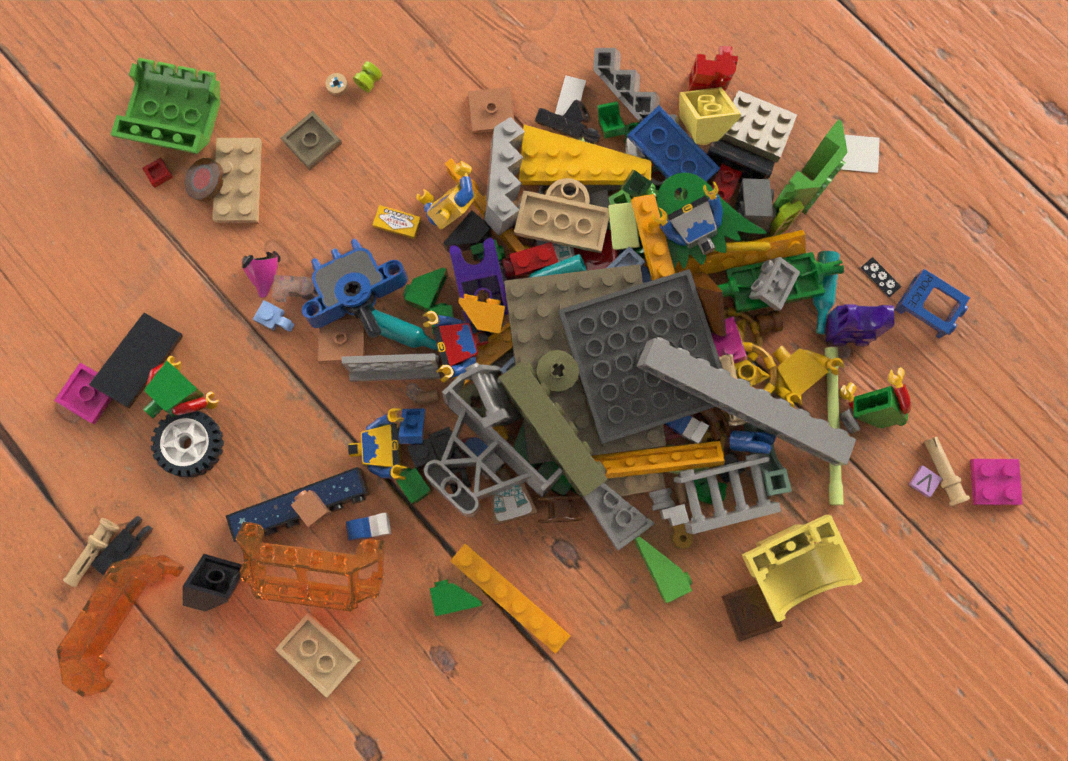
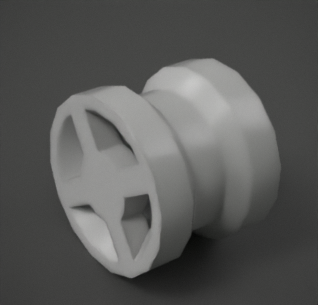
[649,488,675,511]

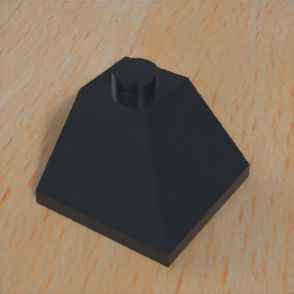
[183,554,248,612]

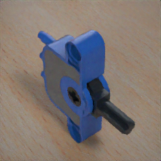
[302,239,408,338]

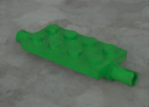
[717,252,844,313]

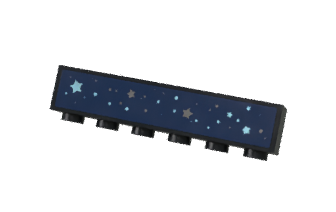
[226,467,370,545]

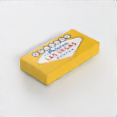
[372,205,421,239]

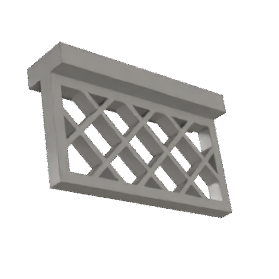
[342,353,440,382]

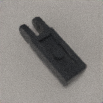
[428,427,471,494]
[91,516,153,580]

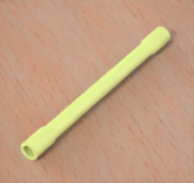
[824,347,844,505]

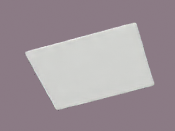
[841,135,879,173]

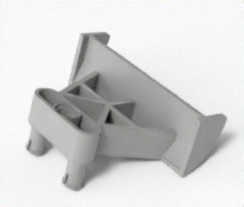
[424,373,564,518]

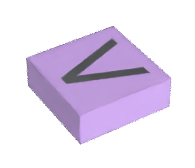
[908,465,942,498]

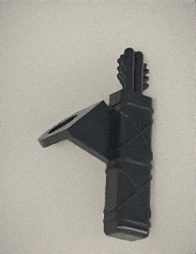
[535,99,601,144]

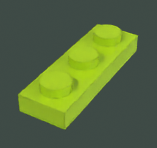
[766,200,805,237]

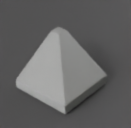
[839,408,861,434]

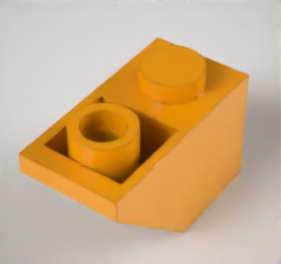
[458,294,505,333]

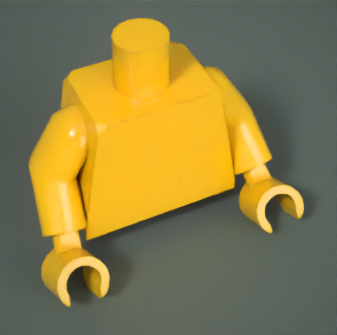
[772,346,844,408]

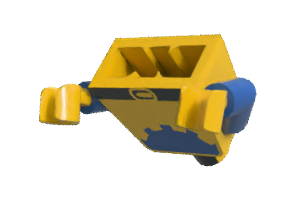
[416,161,477,229]
[348,408,407,480]

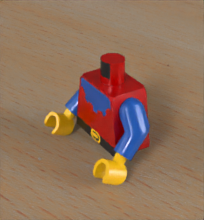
[422,311,489,382]

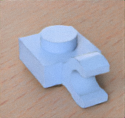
[253,300,295,332]

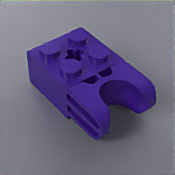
[450,238,508,323]
[825,304,895,346]

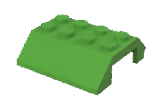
[111,58,220,154]
[772,119,848,219]

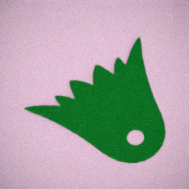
[657,172,767,269]

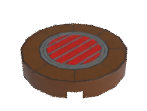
[185,158,224,202]

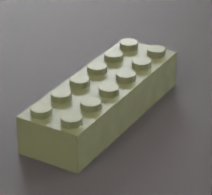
[497,361,608,497]

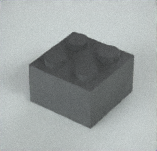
[735,179,776,241]

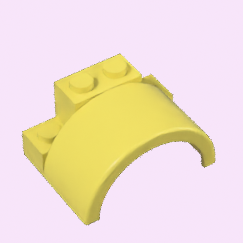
[742,515,862,622]

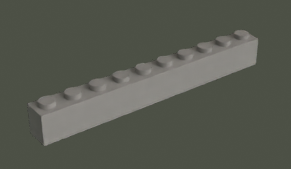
[636,337,856,466]

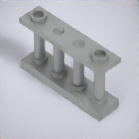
[460,363,522,428]
[674,453,781,534]

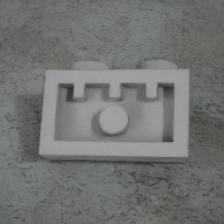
[749,257,800,311]

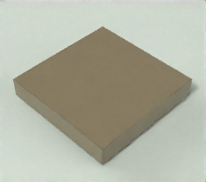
[280,111,342,170]

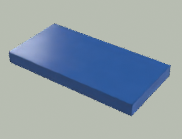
[627,105,720,193]

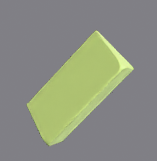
[609,203,640,250]

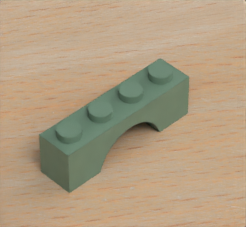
[743,422,792,497]

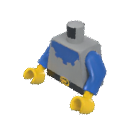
[652,182,723,255]

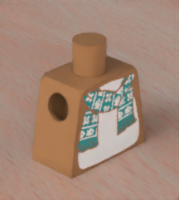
[491,468,537,526]

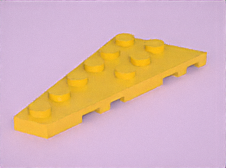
[519,125,652,185]

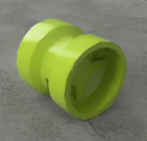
[353,61,383,92]

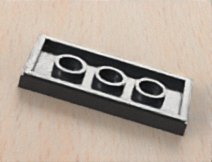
[89,313,183,409]

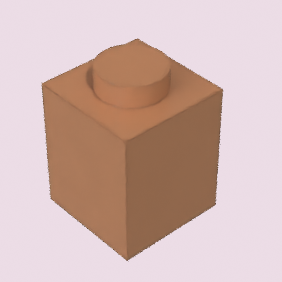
[291,490,331,528]

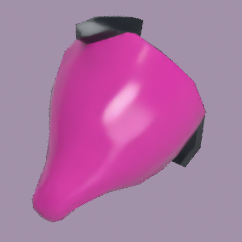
[241,251,281,298]

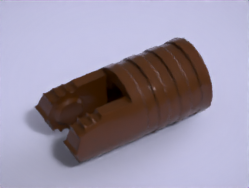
[700,407,732,441]

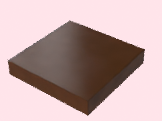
[721,584,783,642]

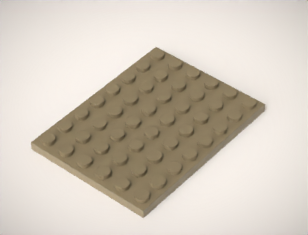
[504,264,666,464]

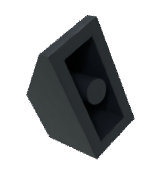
[443,210,493,252]

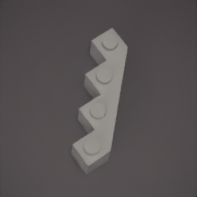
[593,48,680,125]
[484,117,525,235]

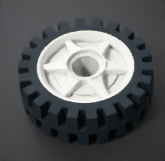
[151,411,224,478]

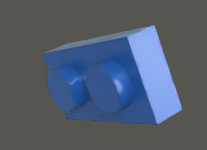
[398,408,426,444]

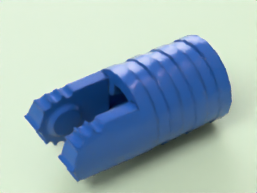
[730,430,776,454]

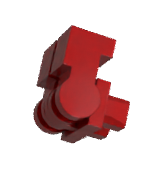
[689,46,738,91]

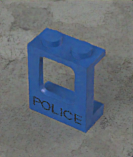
[894,269,970,338]

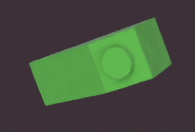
[633,537,693,603]

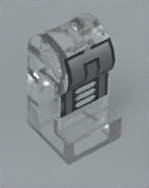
[272,275,318,302]

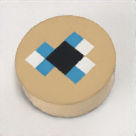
[325,73,348,96]

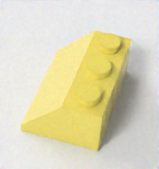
[679,87,741,145]

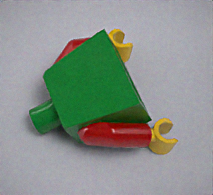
[143,356,219,418]
[839,367,911,428]

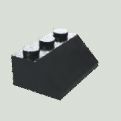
[707,139,775,184]

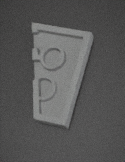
[582,483,655,550]

